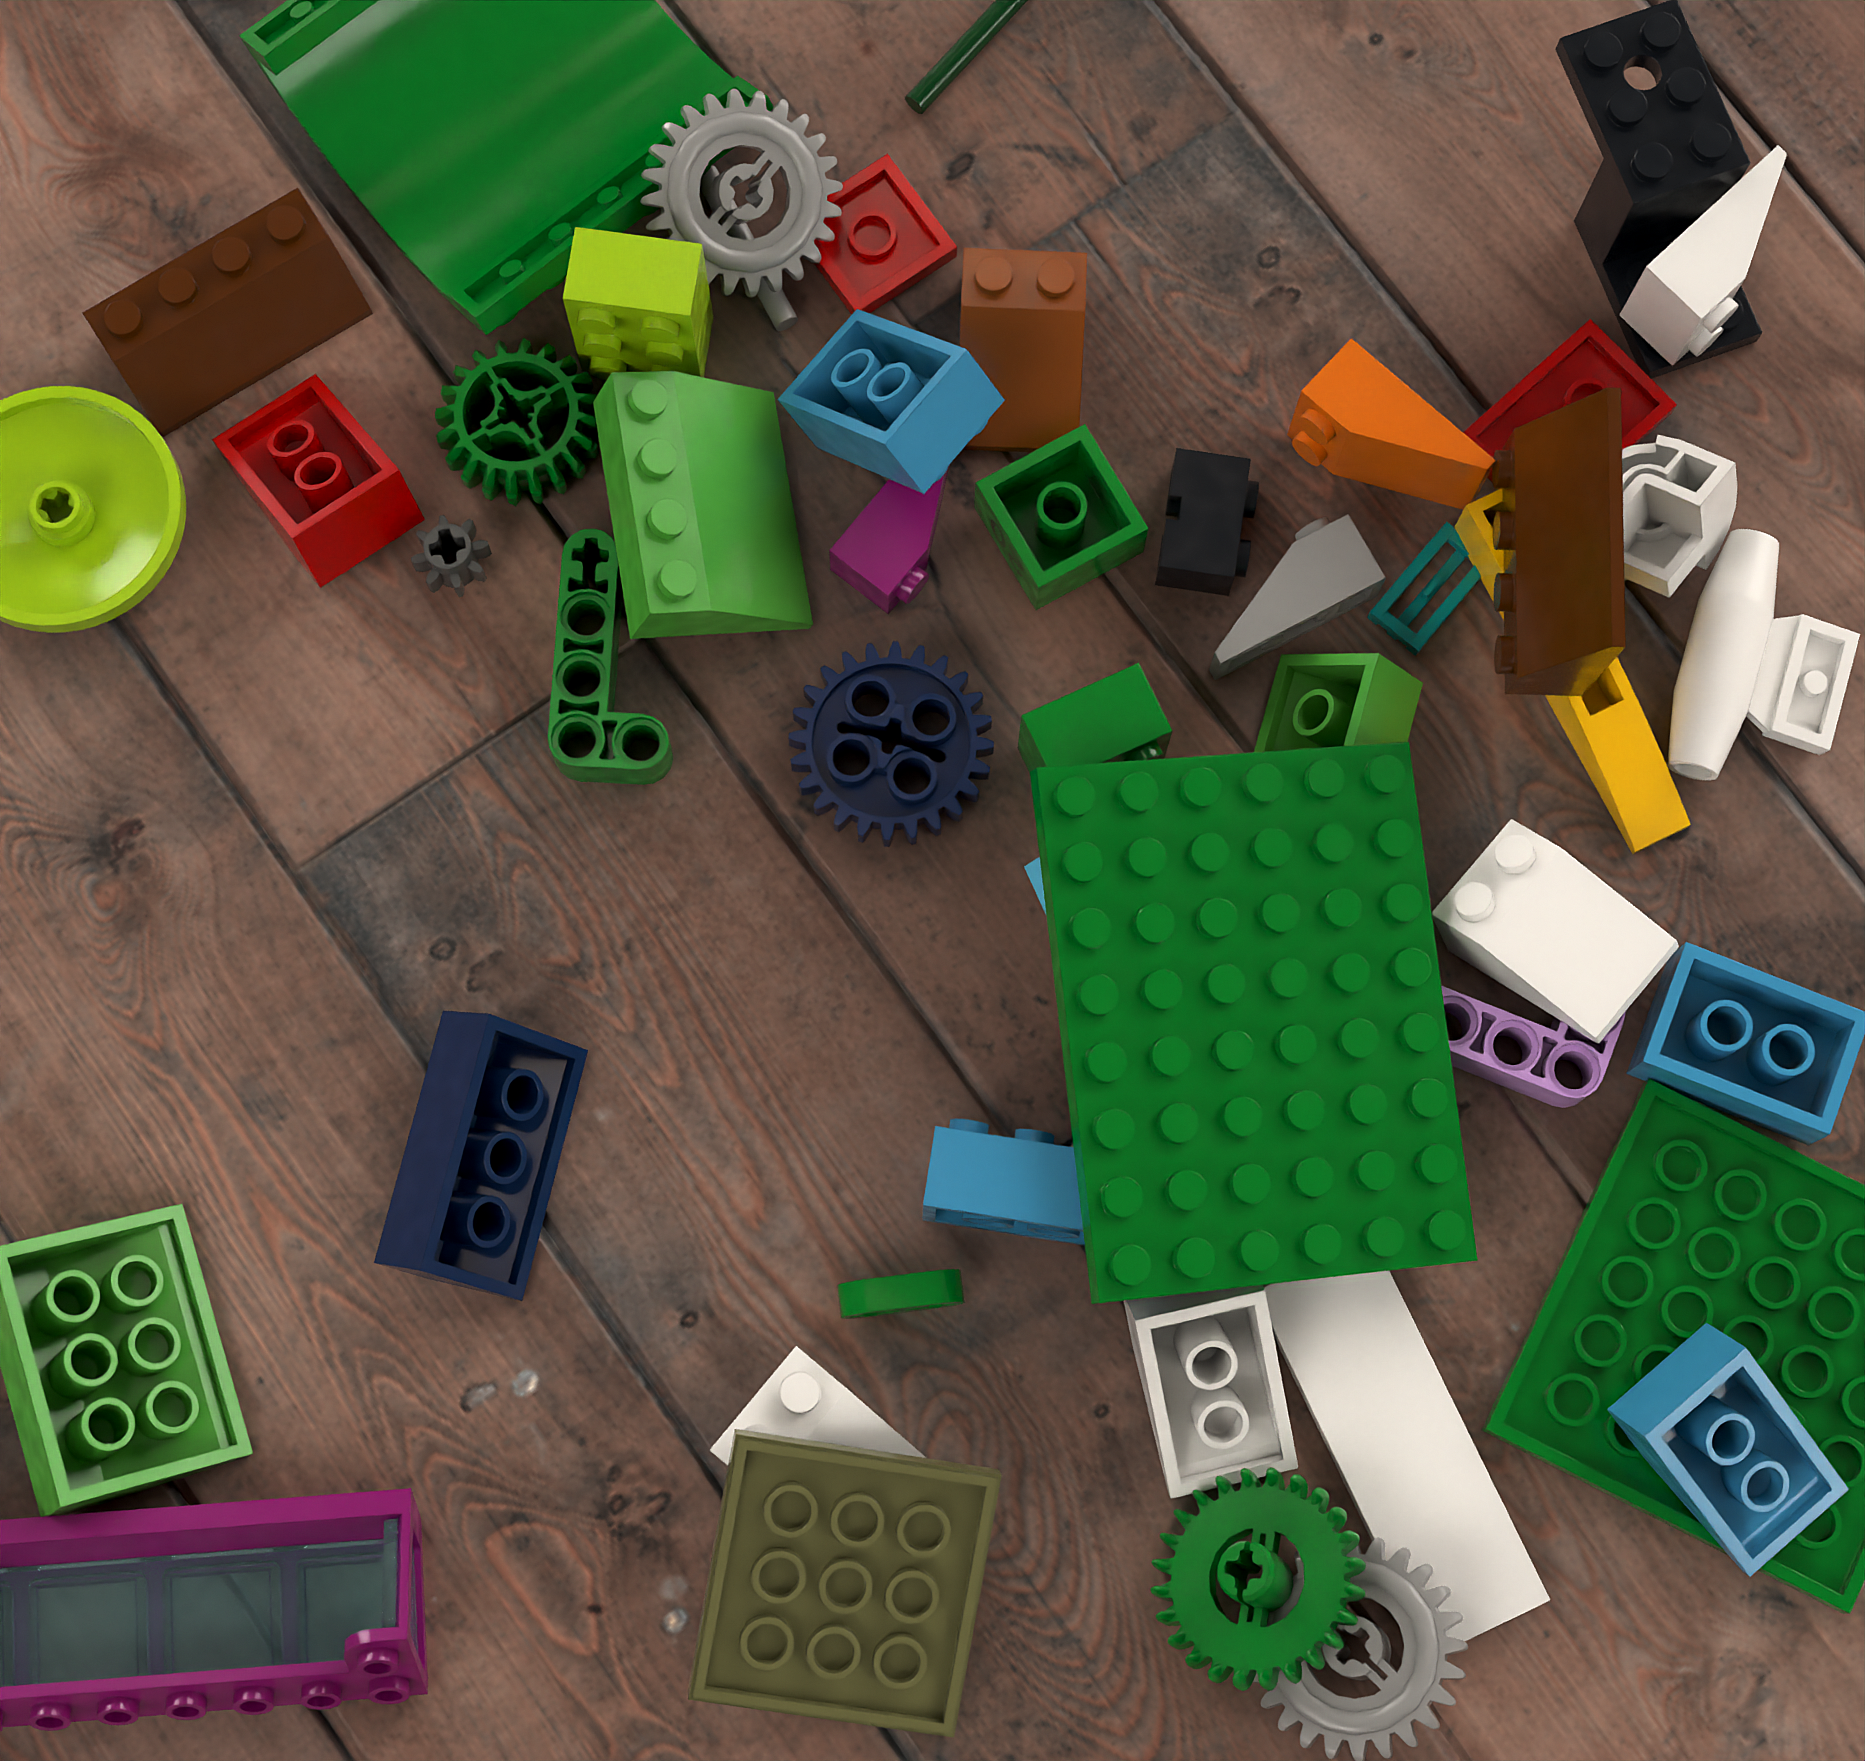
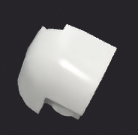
[1622,435,1737,597]

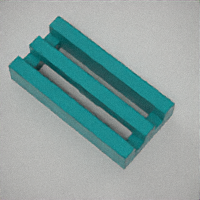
[1367,521,1481,656]

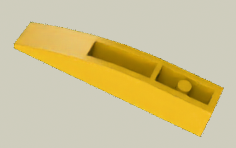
[1454,489,1691,854]

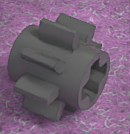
[411,515,492,597]

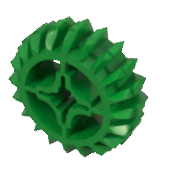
[435,337,599,507]

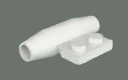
[1667,529,1860,780]

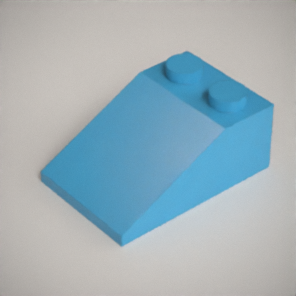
[1607,1323,1849,1577]

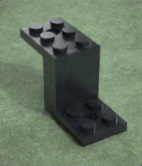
[1555,0,1762,379]

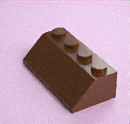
[82,188,373,437]

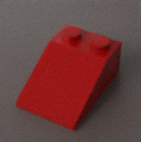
[212,374,425,588]

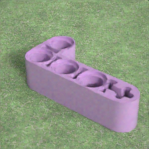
[1441,986,1626,1108]

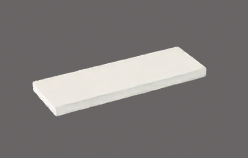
[1264,1271,1550,1641]

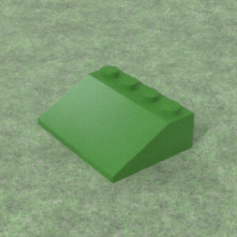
[593,371,813,639]
[0,1204,253,1517]

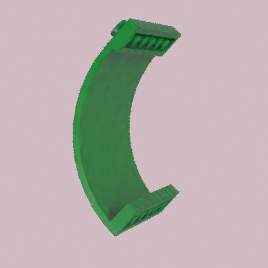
[239,0,773,335]

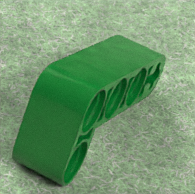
[548,528,673,785]

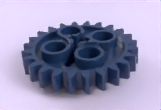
[788,641,994,847]

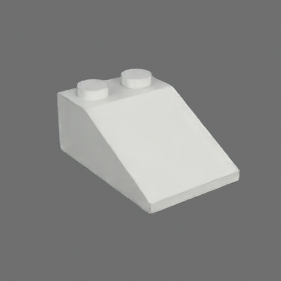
[1620,145,1787,366]
[1432,819,1679,1044]
[1124,1285,1298,1499]
[710,1346,926,1465]

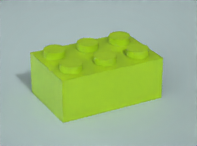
[563,227,714,380]

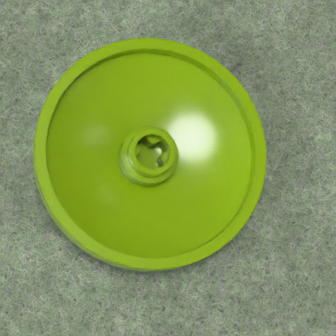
[0,386,186,633]

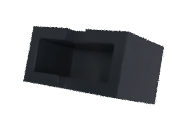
[1155,448,1259,596]

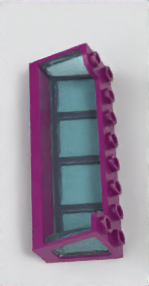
[0,1488,428,1732]

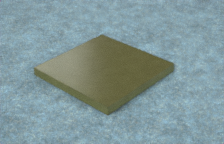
[687,1429,1002,1738]

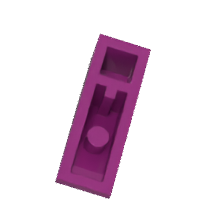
[829,464,950,614]

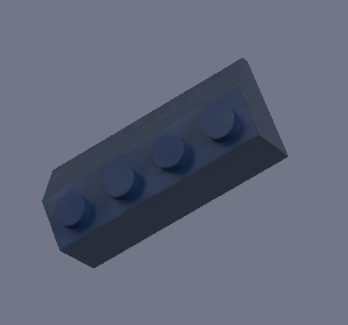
[374,1011,588,1301]

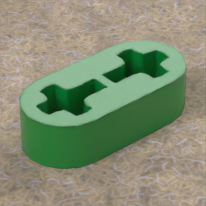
[837,1269,965,1319]

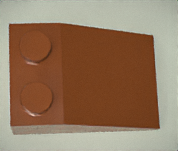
[959,248,1087,453]

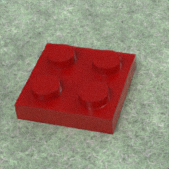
[814,153,957,315]

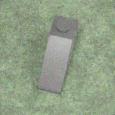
[1209,514,1386,680]

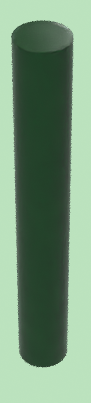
[905,0,1028,114]

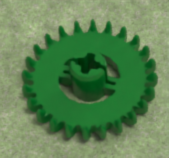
[1150,1467,1366,1691]

